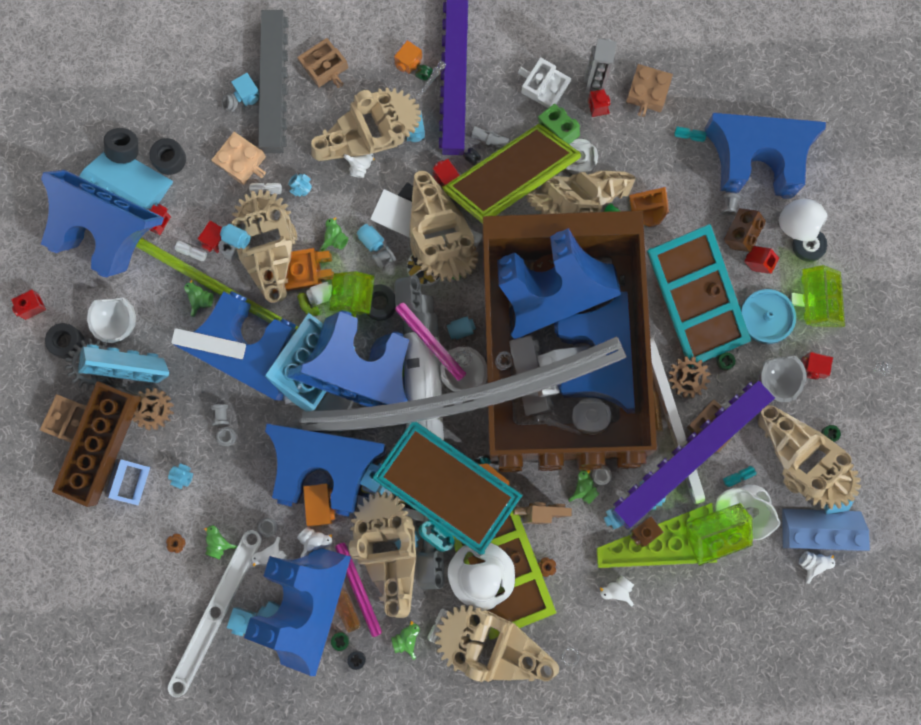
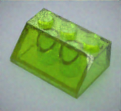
[801,265,845,327]
[686,503,753,566]

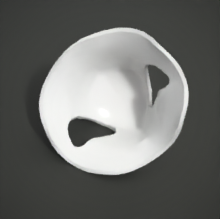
[715,484,781,540]
[448,543,515,611]

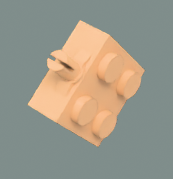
[212,132,266,185]

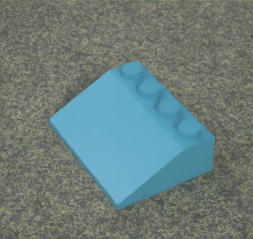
[79,152,173,210]
[265,313,356,412]
[78,344,169,383]

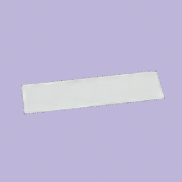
[370,189,482,252]

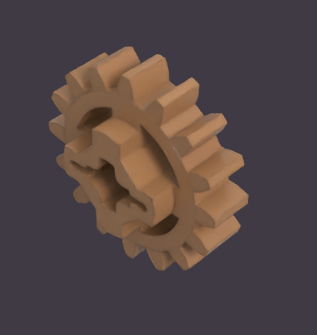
[668,356,711,398]
[133,388,174,430]

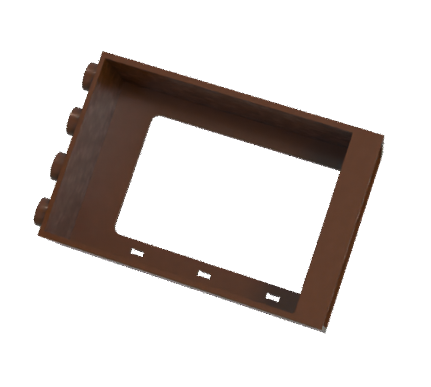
[483,211,657,472]

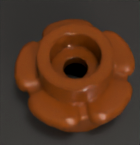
[166,534,186,553]
[538,557,556,577]

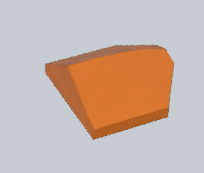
[629,187,669,227]

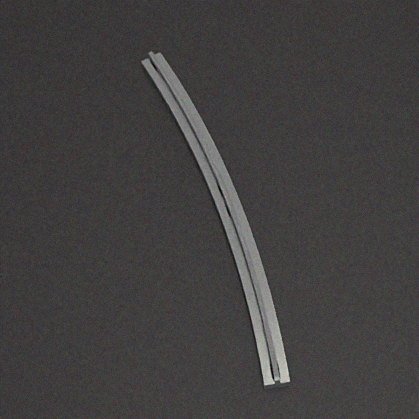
[299,337,626,432]

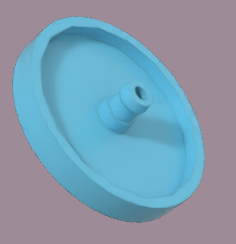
[741,289,796,344]

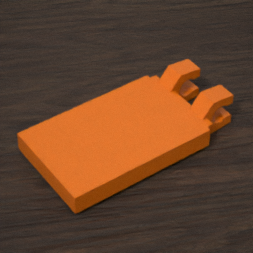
[267,248,335,294]

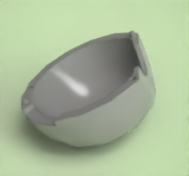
[759,355,807,402]

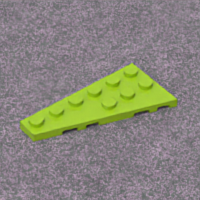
[596,503,717,568]

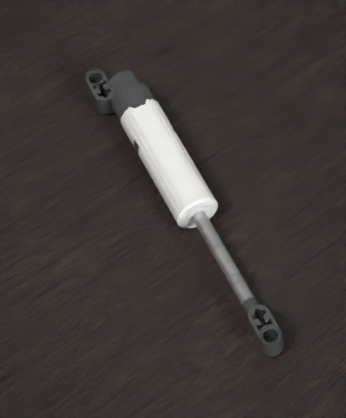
[395,275,445,590]

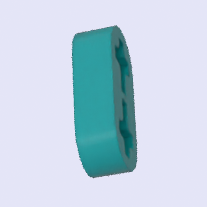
[419,521,455,552]

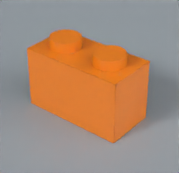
[303,484,335,527]

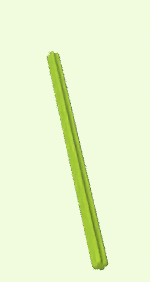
[136,238,298,329]

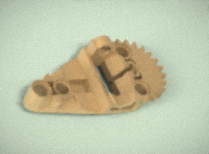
[311,88,421,161]
[409,171,478,282]
[526,171,636,214]
[231,190,297,303]
[758,405,861,510]
[348,492,416,618]
[435,605,559,682]

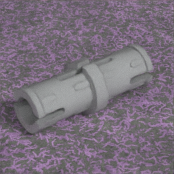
[471,126,510,148]

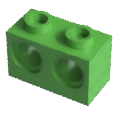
[538,103,580,144]

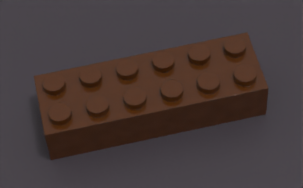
[52,381,141,507]

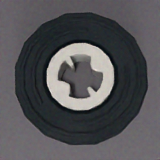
[792,232,828,262]

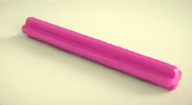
[395,303,466,381]
[335,542,382,637]

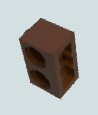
[724,208,766,253]

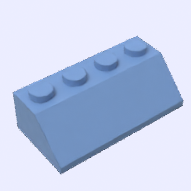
[782,509,870,551]

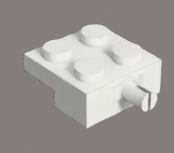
[518,58,571,108]

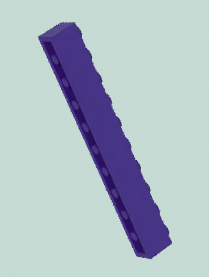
[439,0,468,155]
[611,381,775,529]

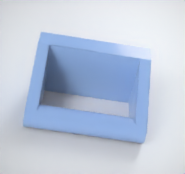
[105,459,150,505]

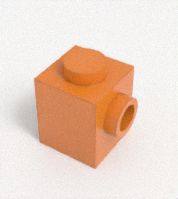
[394,40,422,74]

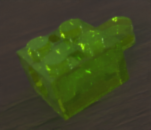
[329,271,374,318]

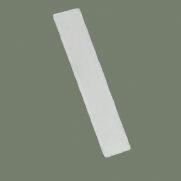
[172,328,246,359]

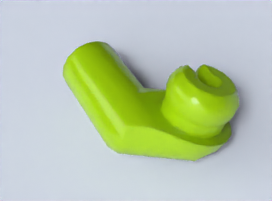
[297,293,320,317]

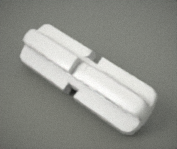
[249,183,282,194]
[175,241,207,261]
[427,608,448,643]

